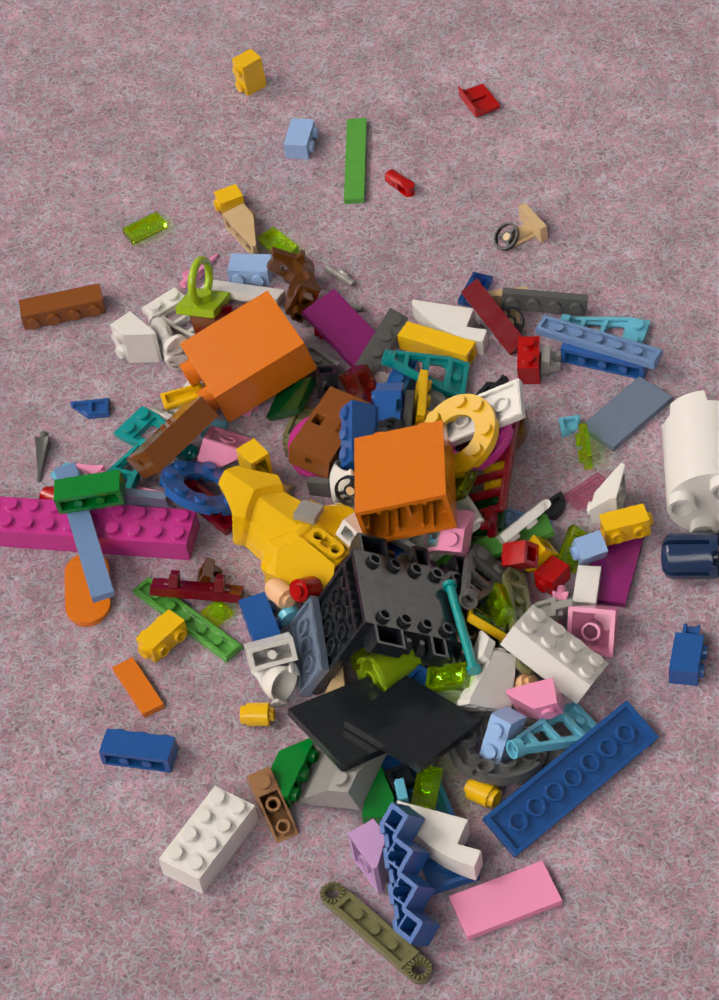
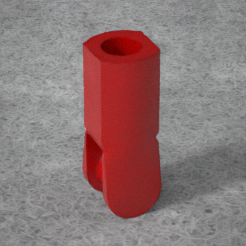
[385,169,415,197]

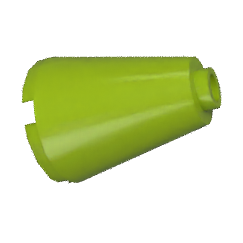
[356,649,423,692]

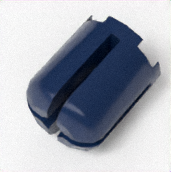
[661,533,719,579]

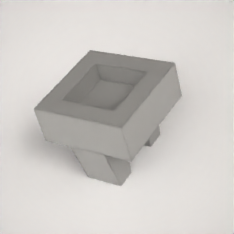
[540,346,561,376]

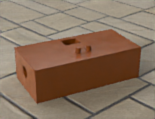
[288,386,369,478]
[127,396,218,479]

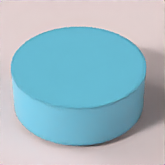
[278,605,300,627]

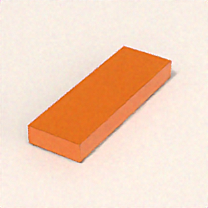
[112,657,165,718]

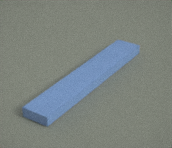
[535,315,663,370]

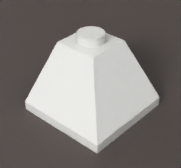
[587,463,627,524]

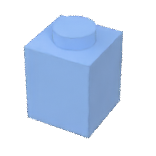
[570,530,608,565]

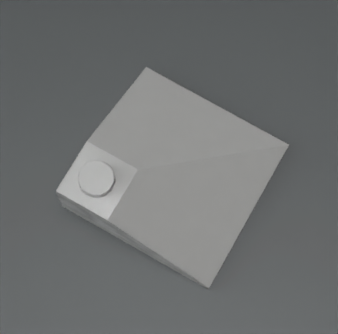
[298,751,387,810]

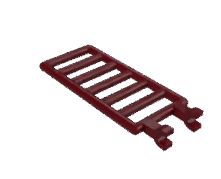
[455,420,520,538]

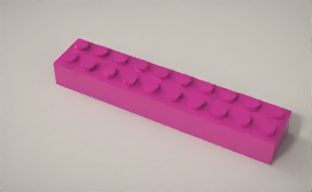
[0,496,200,560]

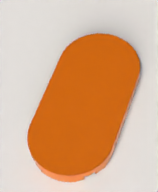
[64,555,111,627]

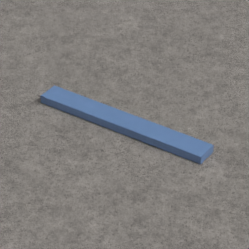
[54,462,115,603]

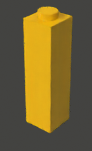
[397,321,477,367]

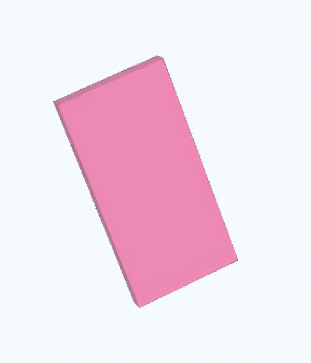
[449,861,563,940]

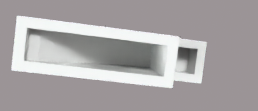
[412,300,488,355]
[397,801,483,880]

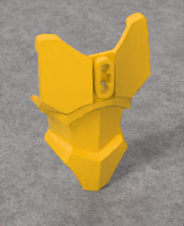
[218,466,389,603]

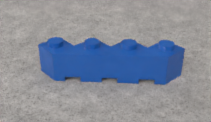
[371,382,405,429]
[379,802,440,947]

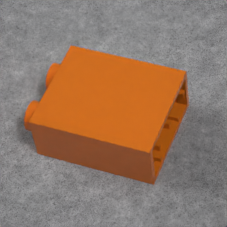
[179,290,317,423]
[354,420,457,542]

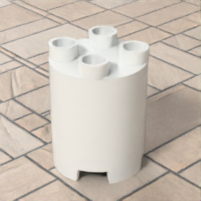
[662,390,719,533]

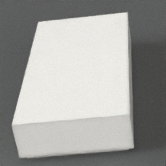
[573,565,602,606]

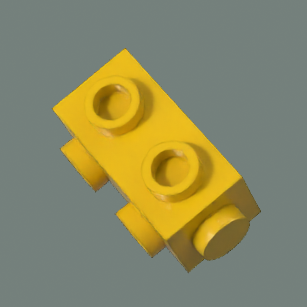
[599,503,654,546]
[136,609,188,663]

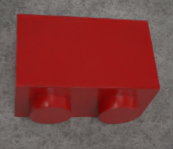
[517,336,541,384]

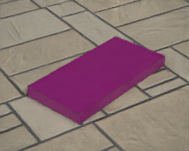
[302,289,375,369]
[588,527,645,608]

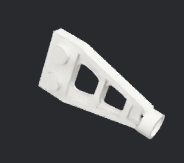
[141,287,195,339]

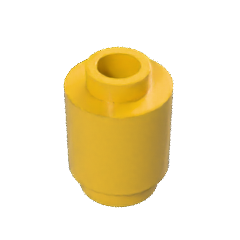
[240,702,276,727]
[464,779,502,809]

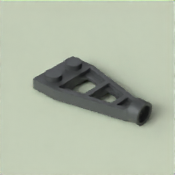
[459,542,507,610]

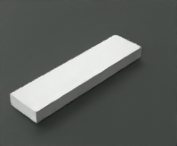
[200,280,285,305]

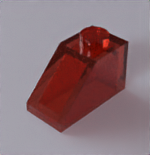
[338,364,377,405]

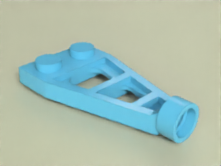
[561,313,650,344]
[506,702,597,759]

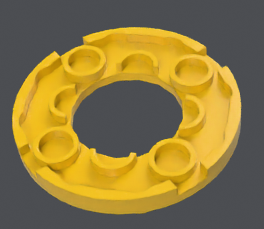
[424,394,499,478]

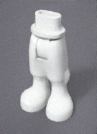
[148,312,188,371]

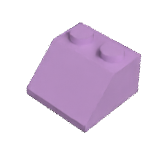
[348,819,389,894]

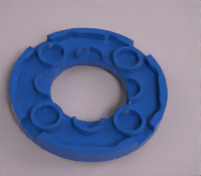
[159,460,232,516]

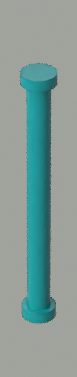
[442,579,482,676]

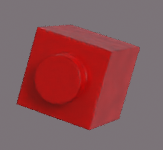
[501,540,539,570]
[534,555,571,596]

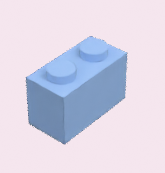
[283,118,319,159]
[227,253,273,286]
[479,706,527,764]

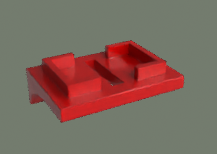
[458,83,500,118]

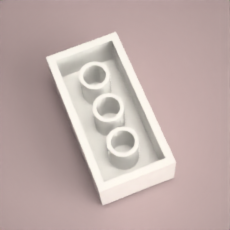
[500,605,609,704]
[159,786,259,894]

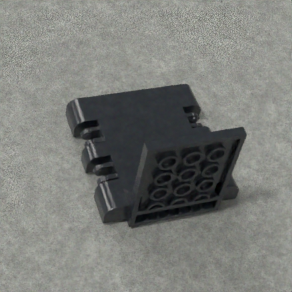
[312,532,499,695]

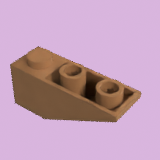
[246,766,299,843]

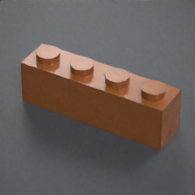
[19,283,106,330]

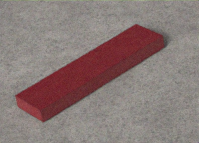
[461,279,523,356]

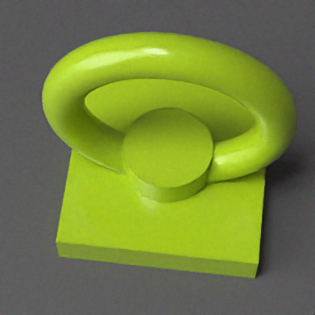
[175,256,231,318]

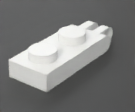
[496,499,551,544]

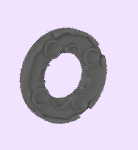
[450,711,548,786]

